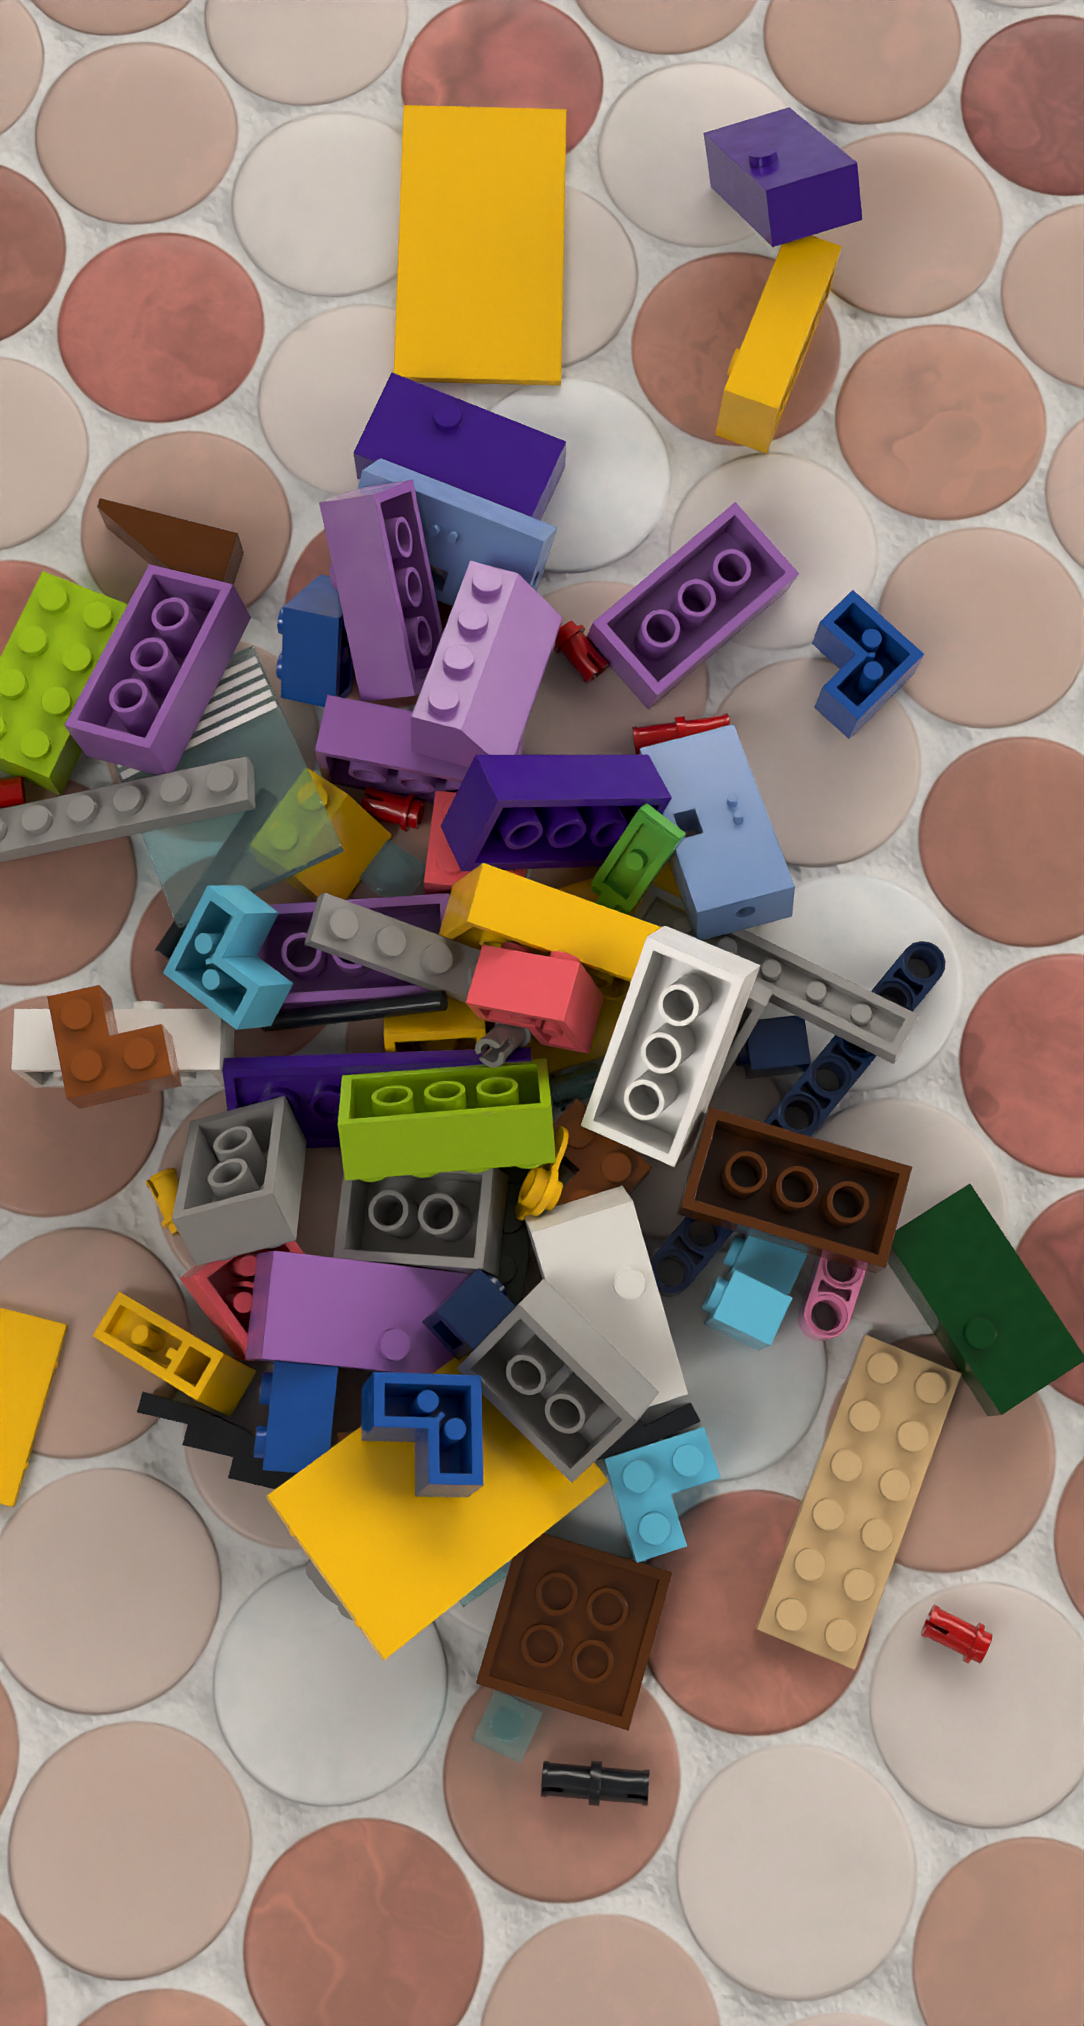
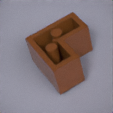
[47,985,182,1109]
[553,1098,652,1206]

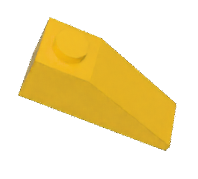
[93,1292,257,1417]

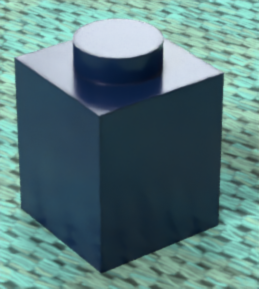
[735,1015,811,1079]
[422,1268,516,1360]

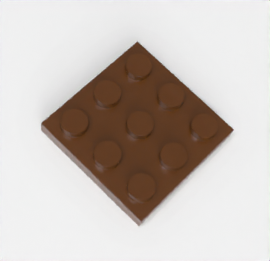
[476,1533,672,1731]

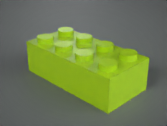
[0,571,128,795]
[338,1058,556,1182]

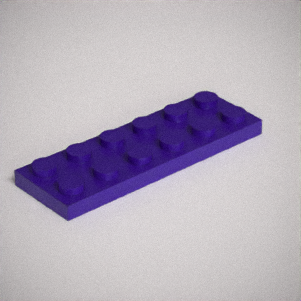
[222,1047,531,1148]

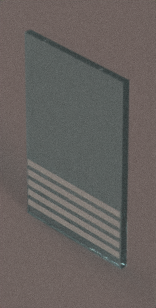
[114,645,344,928]

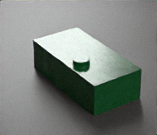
[888,1184,1084,1416]

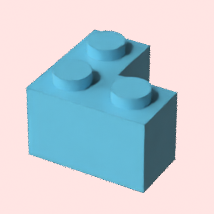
[163,885,294,1030]
[701,1235,807,1351]
[602,1427,721,1563]

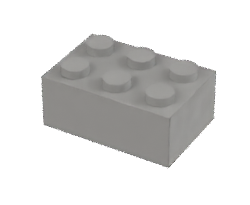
[172,1096,307,1266]
[333,1168,509,1277]
[457,1279,659,1483]

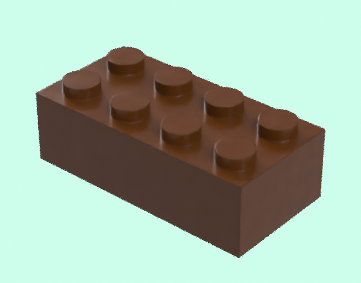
[677,1107,912,1273]

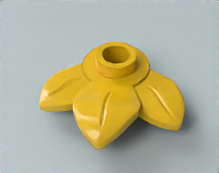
[515,1126,569,1220]

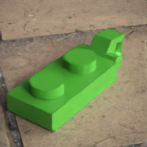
[591,803,686,915]

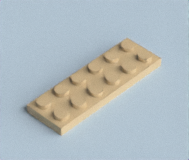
[755,1335,961,1670]

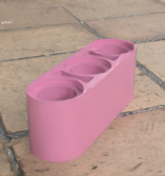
[797,1256,866,1341]

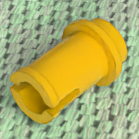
[145,1168,180,1236]

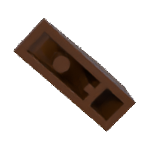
[97,498,244,585]

